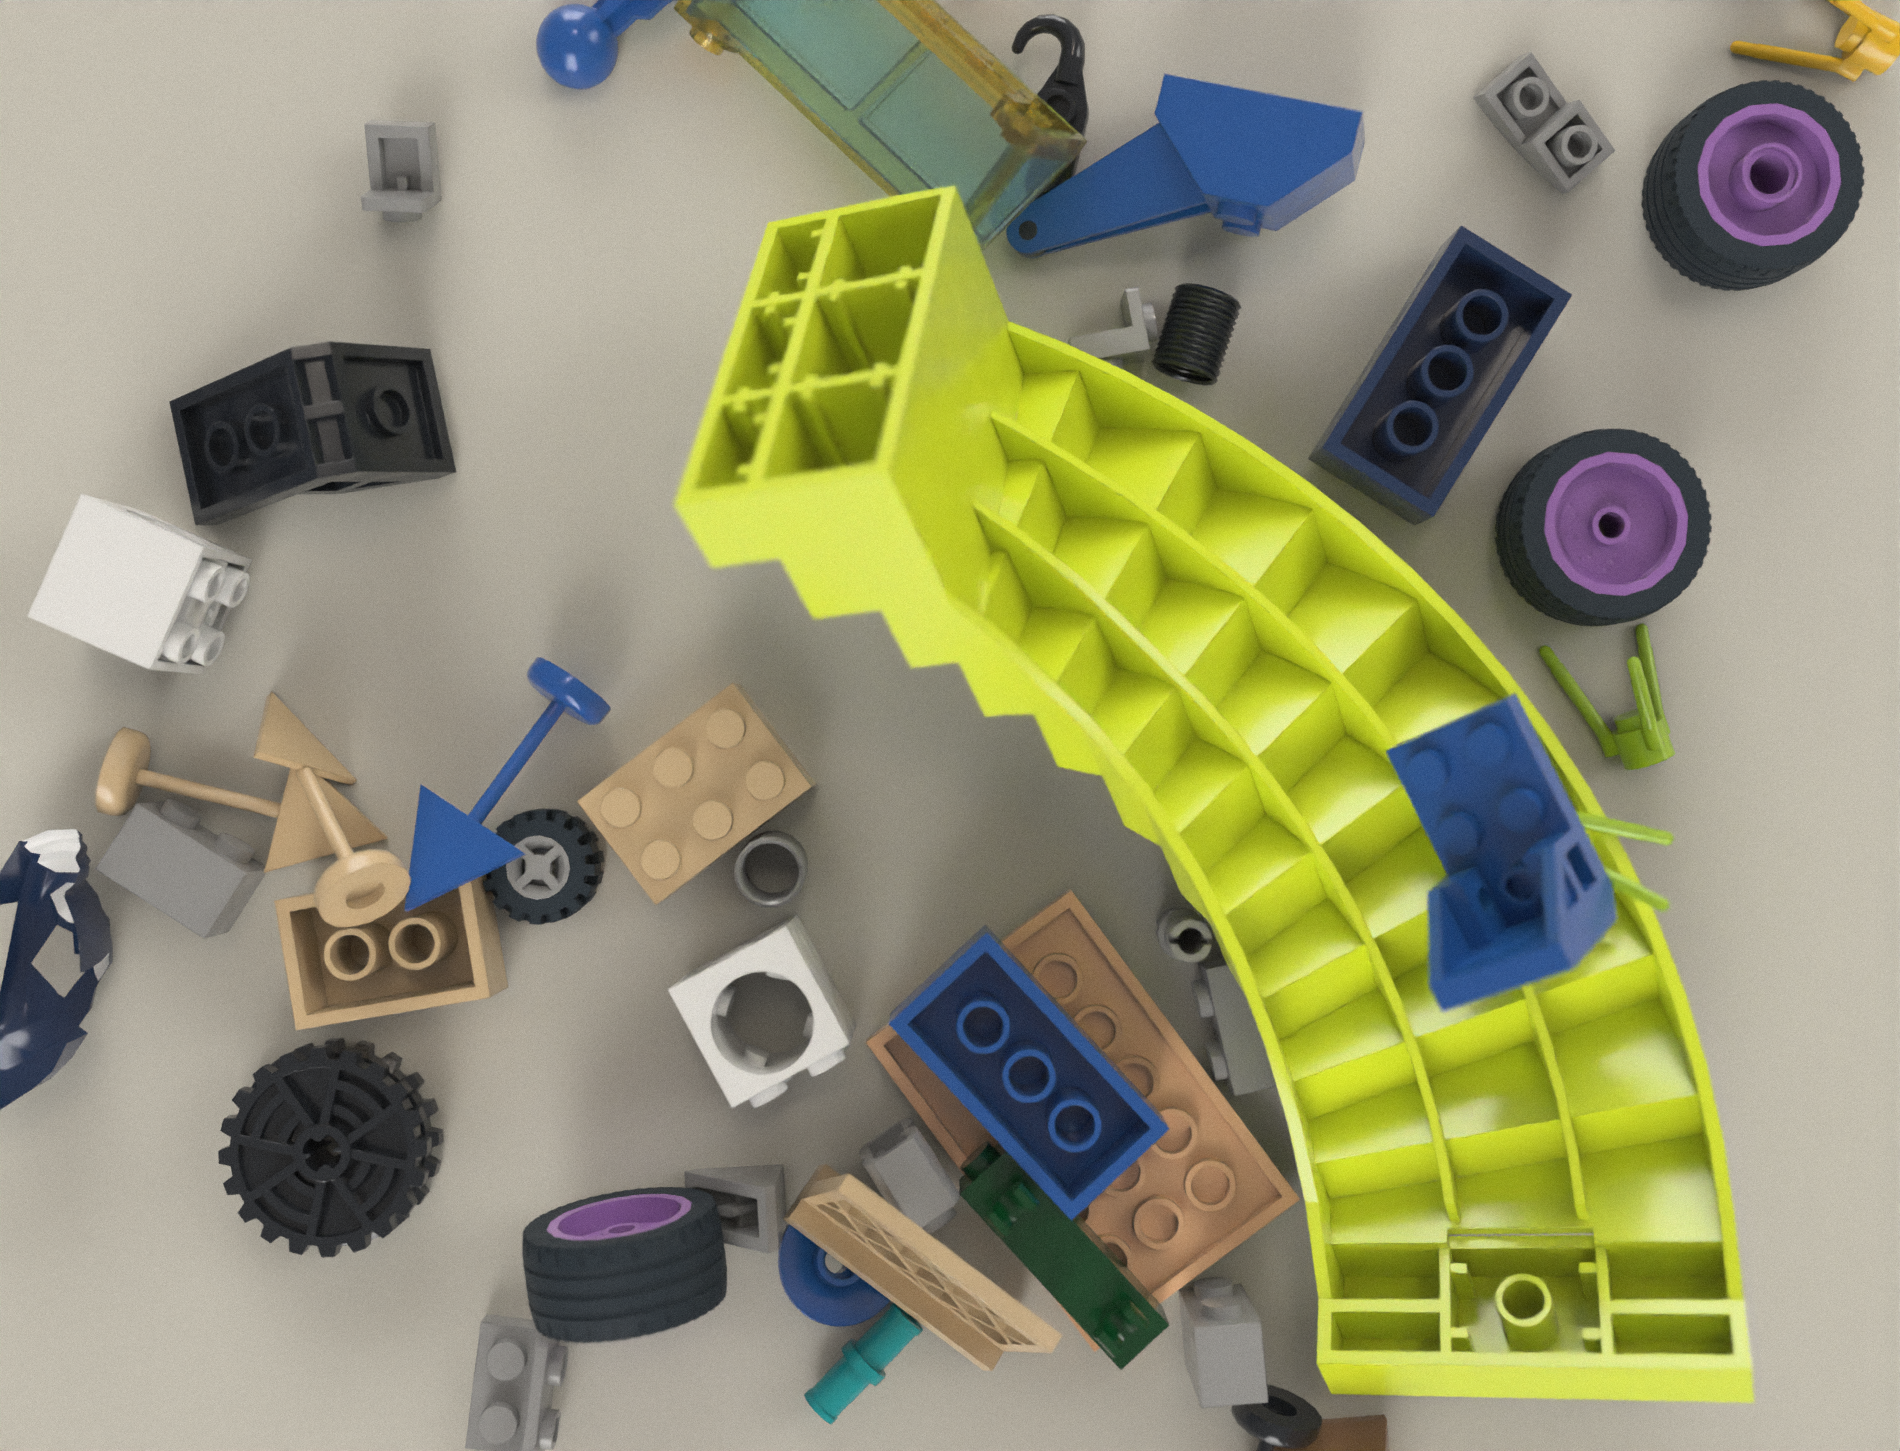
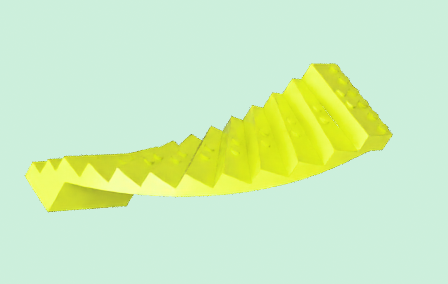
[674,186,1755,1403]

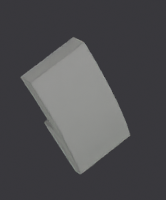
[1473,52,1615,194]

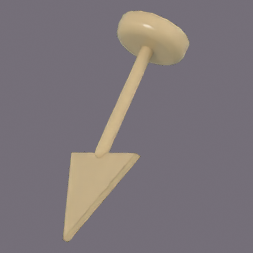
[253,691,411,927]
[95,727,388,873]

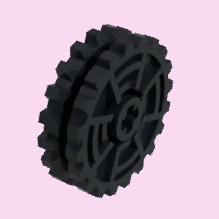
[218,1038,444,1258]

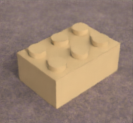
[577,683,817,905]
[274,874,508,1030]

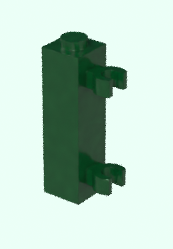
[959,1141,1170,1370]

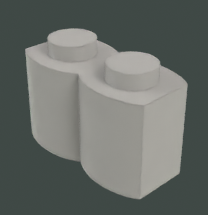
[859,1118,960,1234]

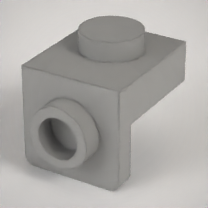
[361,120,441,222]
[1067,287,1158,370]

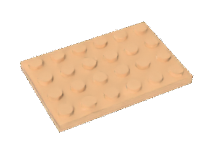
[866,889,1300,1352]

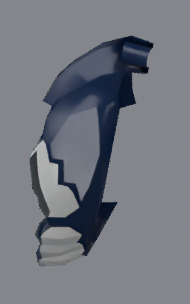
[0,829,113,1110]

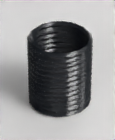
[1151,283,1241,385]

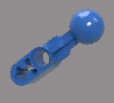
[536,0,682,89]

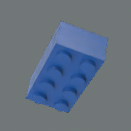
[888,925,1169,1221]

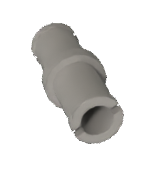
[1155,907,1212,963]

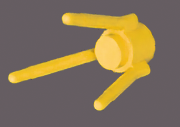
[1730,0,1900,82]

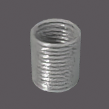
[735,831,808,908]

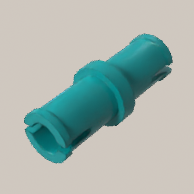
[804,1303,923,1424]

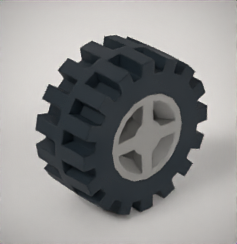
[483,808,604,925]

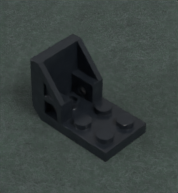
[169,341,456,526]

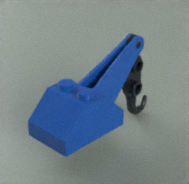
[1006,14,1365,258]

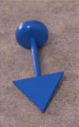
[404,657,611,912]

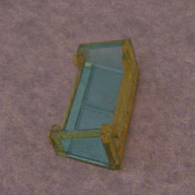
[673,0,1088,252]

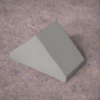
[684,1164,787,1254]

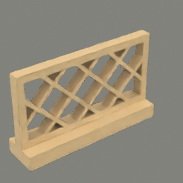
[783,1164,1063,1371]

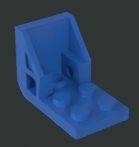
[1386,693,1617,1012]

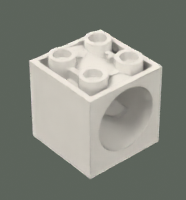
[27,494,252,674]
[668,914,856,1108]

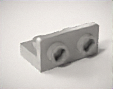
[465,1314,568,1451]

